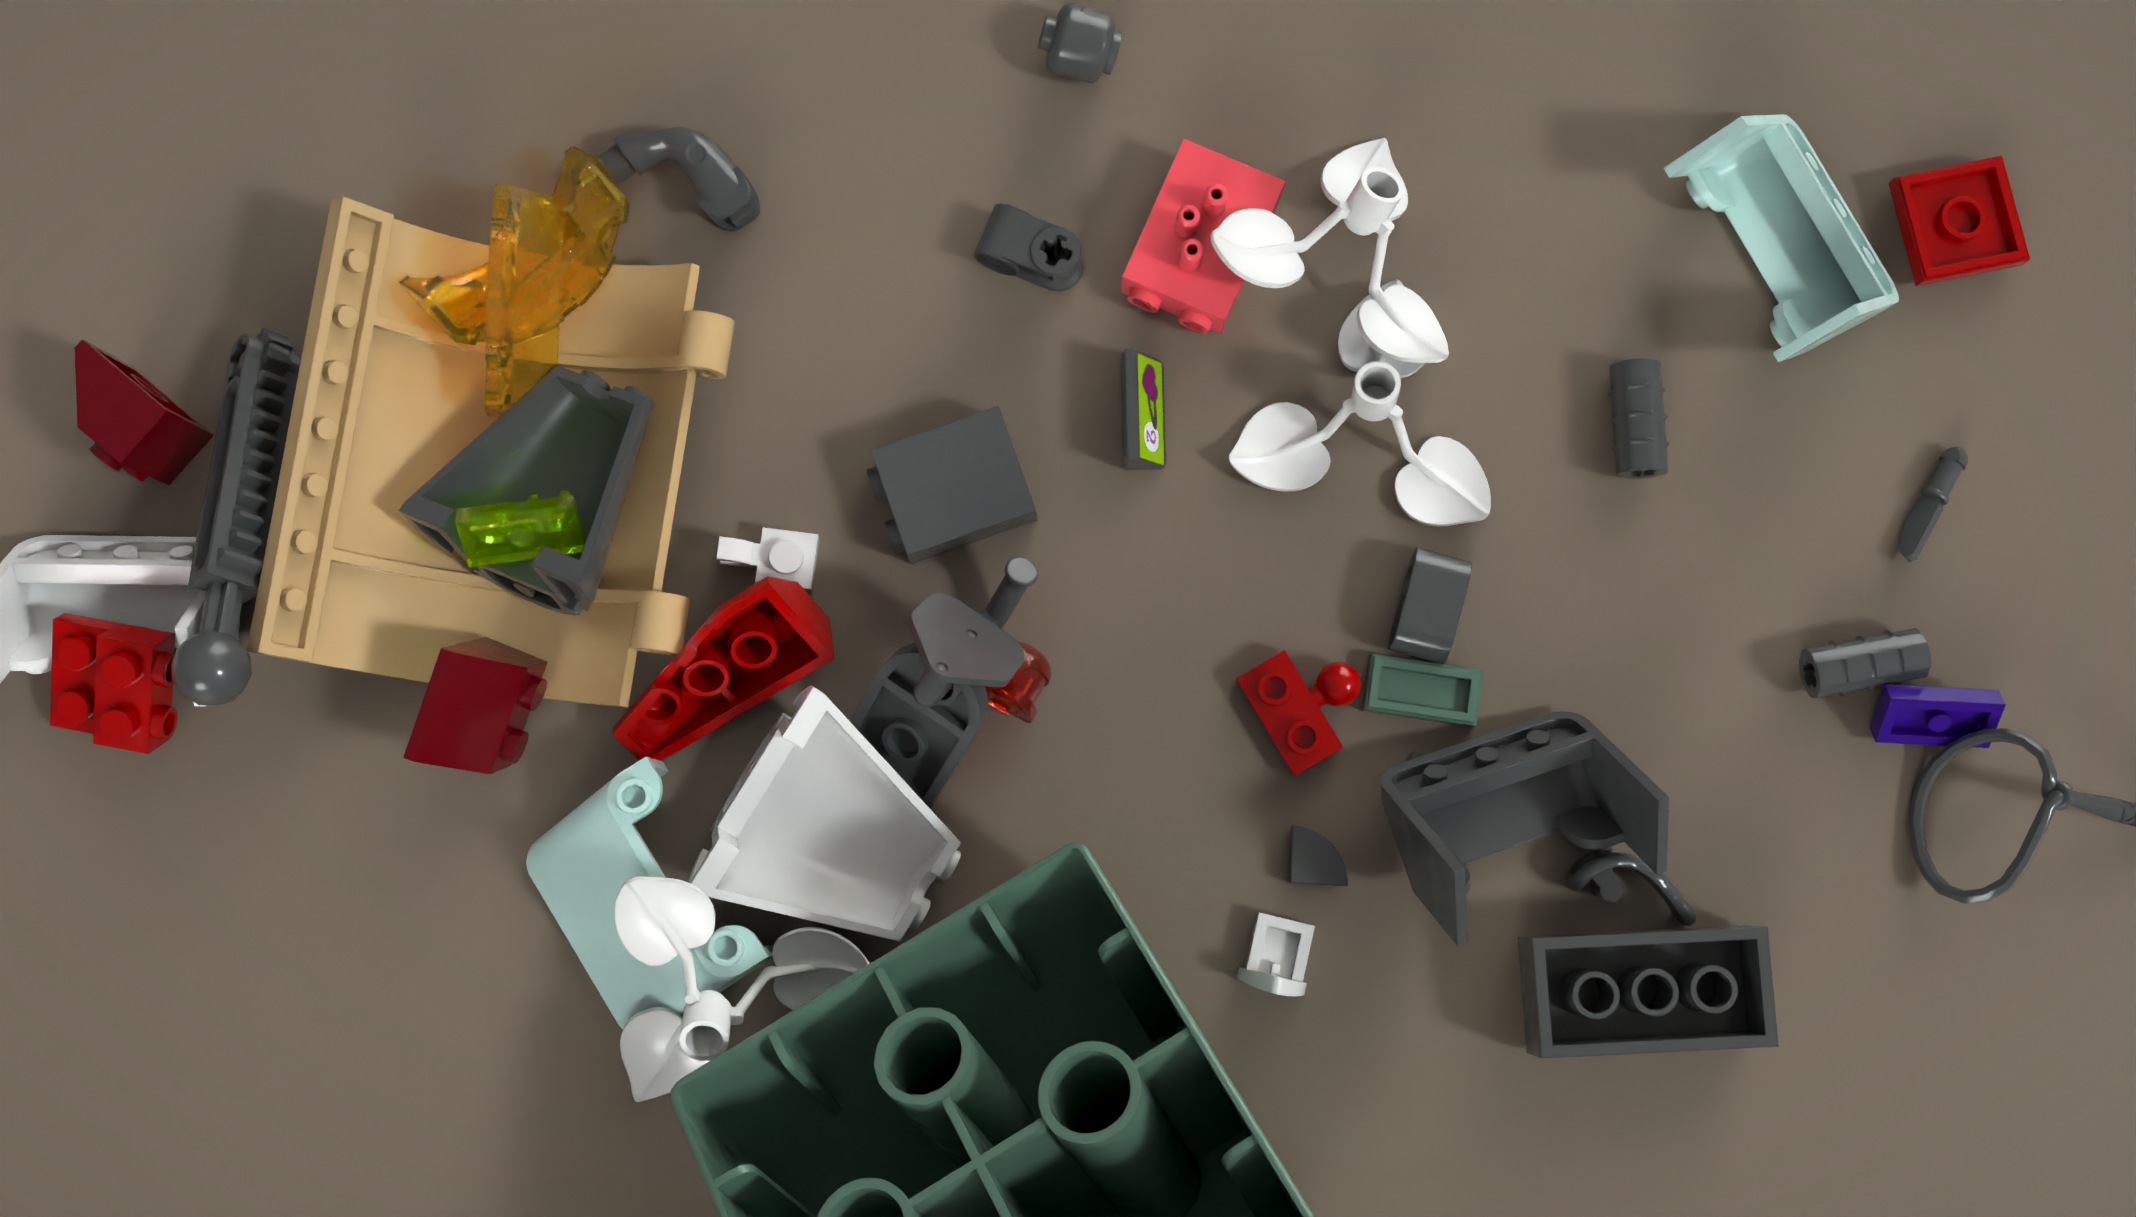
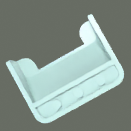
[526,756,774,1029]

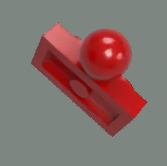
[1236,650,1361,776]

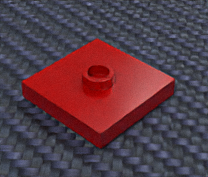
[1888,156,2030,287]

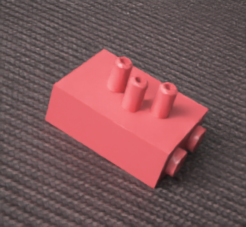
[1121,138,1286,334]

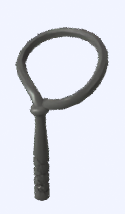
[1909,728,2136,904]

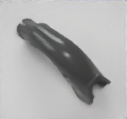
[576,127,760,232]

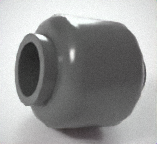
[1038,3,1122,83]

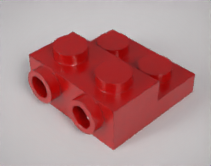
[50,613,177,754]

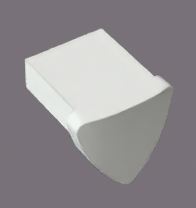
[1237,912,1315,997]

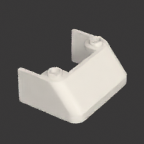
[0,535,240,707]

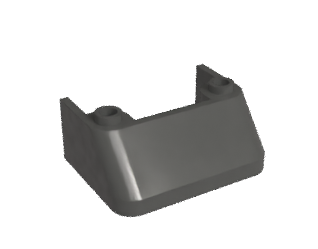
[1380,711,1669,946]

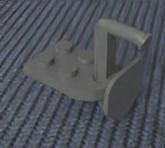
[850,557,1038,809]

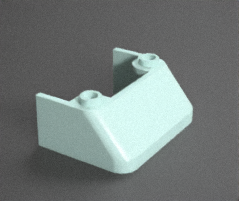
[1664,114,1899,362]

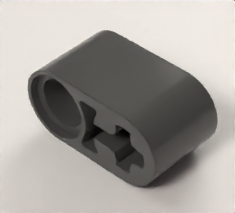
[1388,547,1472,664]

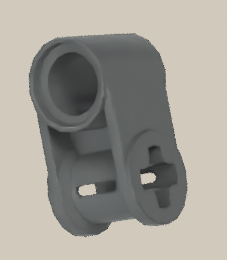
[973,203,1083,292]

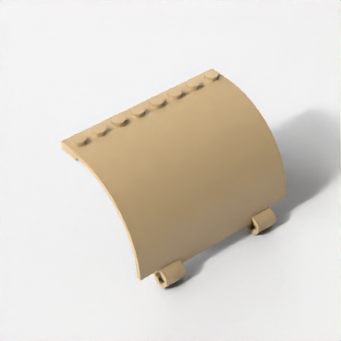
[247,196,735,707]

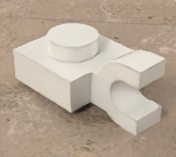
[716,527,819,592]

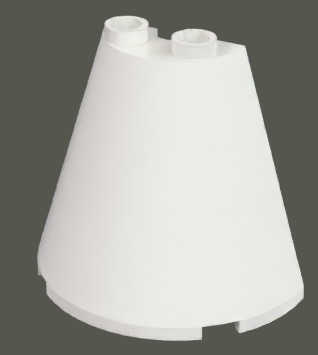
[689,686,961,942]

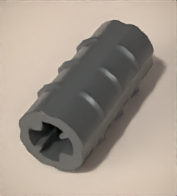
[1608,358,1669,479]
[1799,628,1931,698]

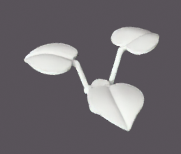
[1210,138,1449,363]
[1229,279,1491,527]
[615,876,870,1102]

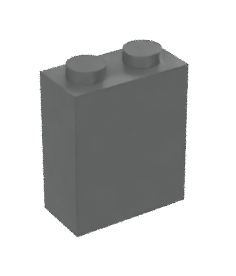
[866,406,1037,564]

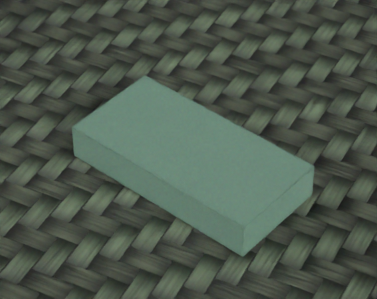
[1362,654,1484,728]

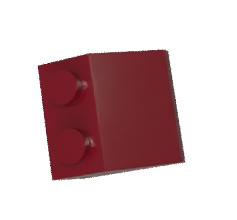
[75,339,214,485]
[403,637,548,774]

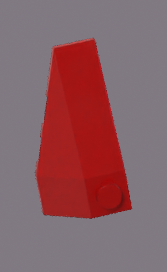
[613,576,835,761]

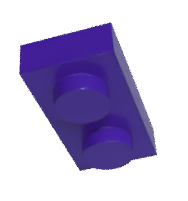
[1870,684,2006,748]

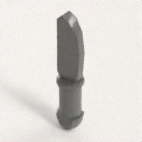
[1899,447,1968,562]

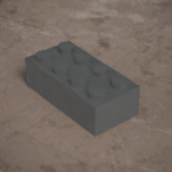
[1518,925,1779,1059]

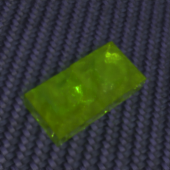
[455,490,586,568]

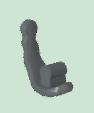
[1566,849,1696,927]

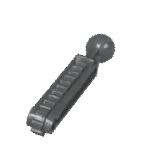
[171,328,301,705]

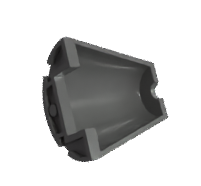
[398,366,655,615]

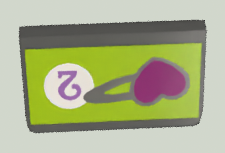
[1121,349,1166,470]

